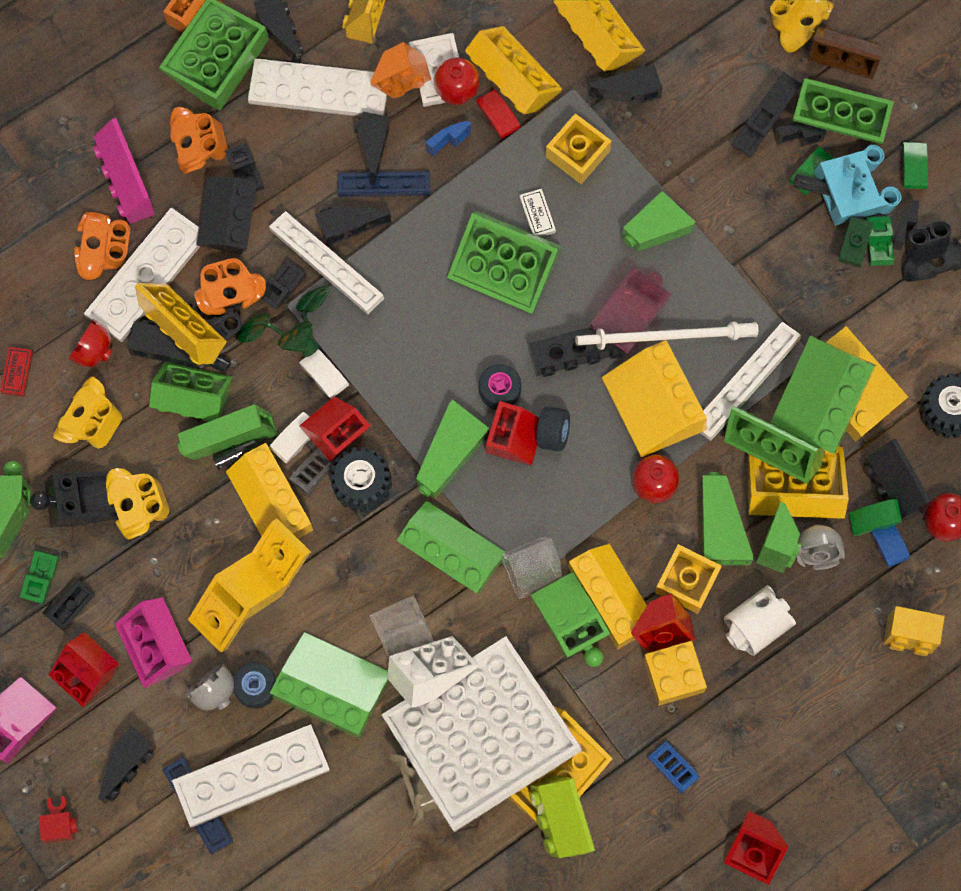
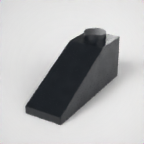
[354,112,390,186]
[315,206,391,247]
[127,320,199,369]

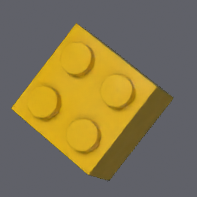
[546,113,611,184]
[655,544,722,614]
[883,606,945,656]
[643,641,707,706]

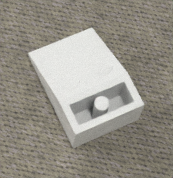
[388,636,478,708]

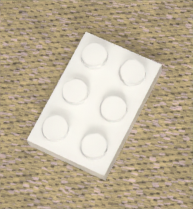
[409,33,459,107]

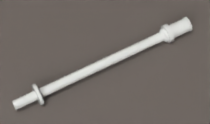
[575,322,759,350]

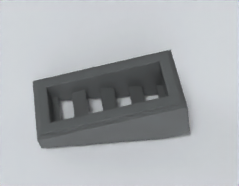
[289,448,336,497]

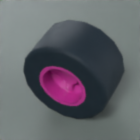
[479,364,521,410]

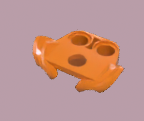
[170,107,228,174]
[74,212,130,280]
[194,258,266,315]

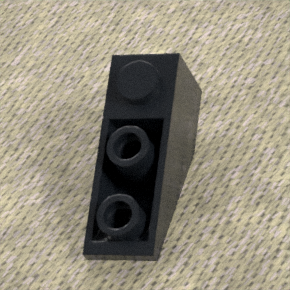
[254,0,304,64]
[588,64,663,104]
[98,726,156,804]

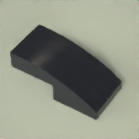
[774,124,826,147]
[225,143,265,192]
[892,200,919,251]
[261,260,307,310]

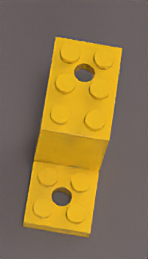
[188,518,311,653]

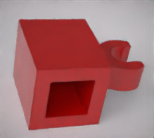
[39,796,78,844]

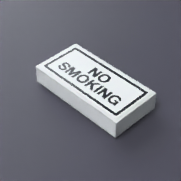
[519,189,556,237]

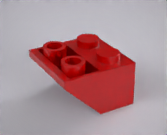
[299,396,371,462]
[486,401,539,466]
[48,632,119,707]

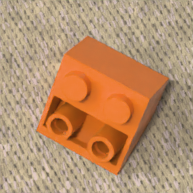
[163,0,225,33]
[370,42,432,98]

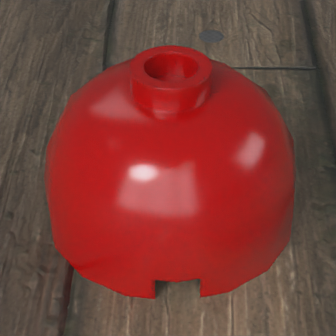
[434,57,479,105]
[69,319,113,367]
[632,454,680,504]
[923,493,961,542]

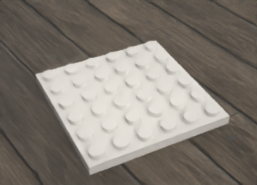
[382,636,582,832]

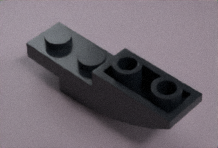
[732,72,802,158]

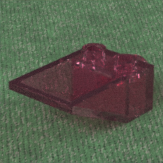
[590,267,672,354]

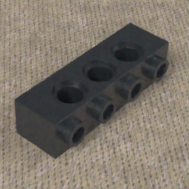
[529,319,628,377]

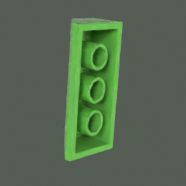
[793,78,894,144]
[724,406,825,484]
[397,501,507,594]

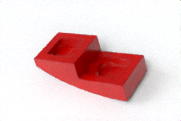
[476,89,521,139]

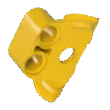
[770,0,834,53]
[53,377,122,449]
[106,468,169,539]

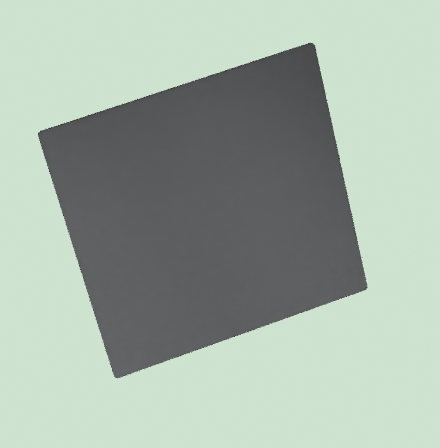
[288,90,805,588]

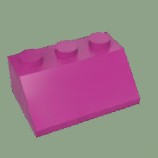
[115,597,192,688]

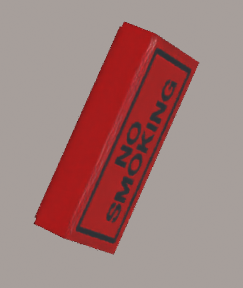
[0,347,33,397]

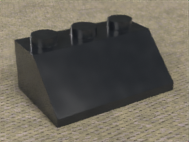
[196,177,257,254]
[863,438,931,525]

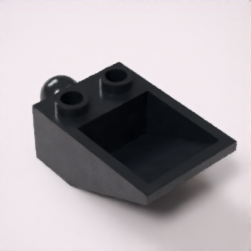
[30,471,127,528]

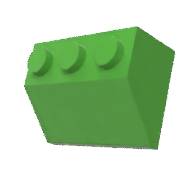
[149,362,233,422]
[756,502,802,573]

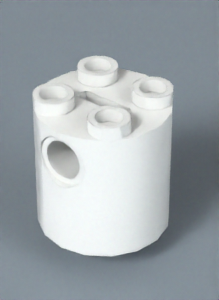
[724,585,796,656]

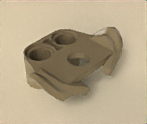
[388,754,439,829]

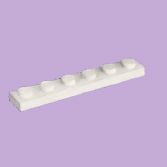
[269,211,384,314]
[700,322,801,441]

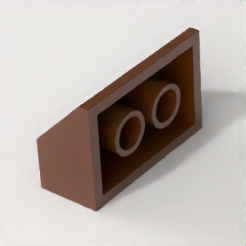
[808,27,884,80]

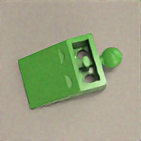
[0,461,31,558]
[530,572,610,667]

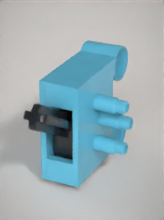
[793,145,901,225]

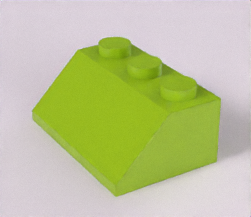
[529,775,595,858]

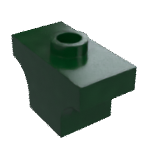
[838,216,874,268]

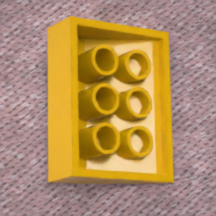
[343,0,386,44]
[793,326,908,442]
[602,340,707,457]
[748,447,849,519]
[508,706,613,823]

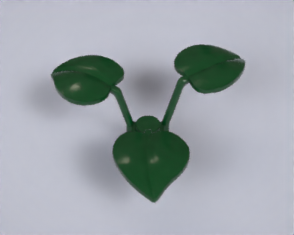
[236,286,332,357]

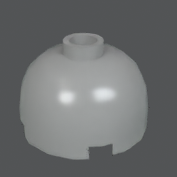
[797,525,845,570]
[185,664,234,710]

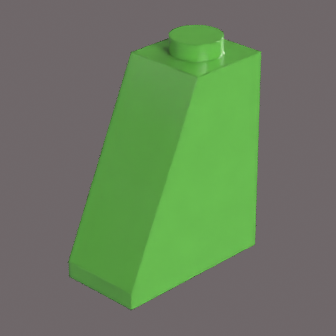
[622,191,696,251]

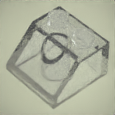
[501,537,562,600]

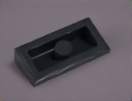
[42,577,95,631]

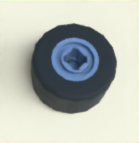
[536,406,570,451]
[233,662,276,709]

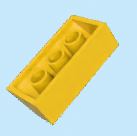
[553,0,645,71]
[465,26,562,115]
[135,283,227,365]
[226,443,313,539]
[568,544,647,650]

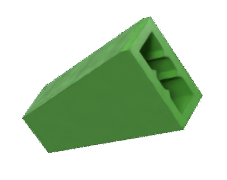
[416,399,490,499]
[178,404,278,460]
[701,472,753,565]

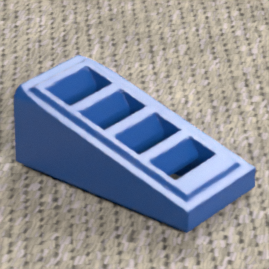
[648,741,700,795]

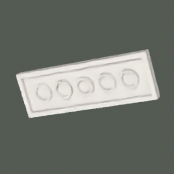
[248,59,387,117]
[84,208,200,343]
[172,724,329,828]

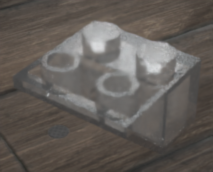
[369,595,434,660]

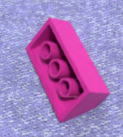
[92,118,155,225]

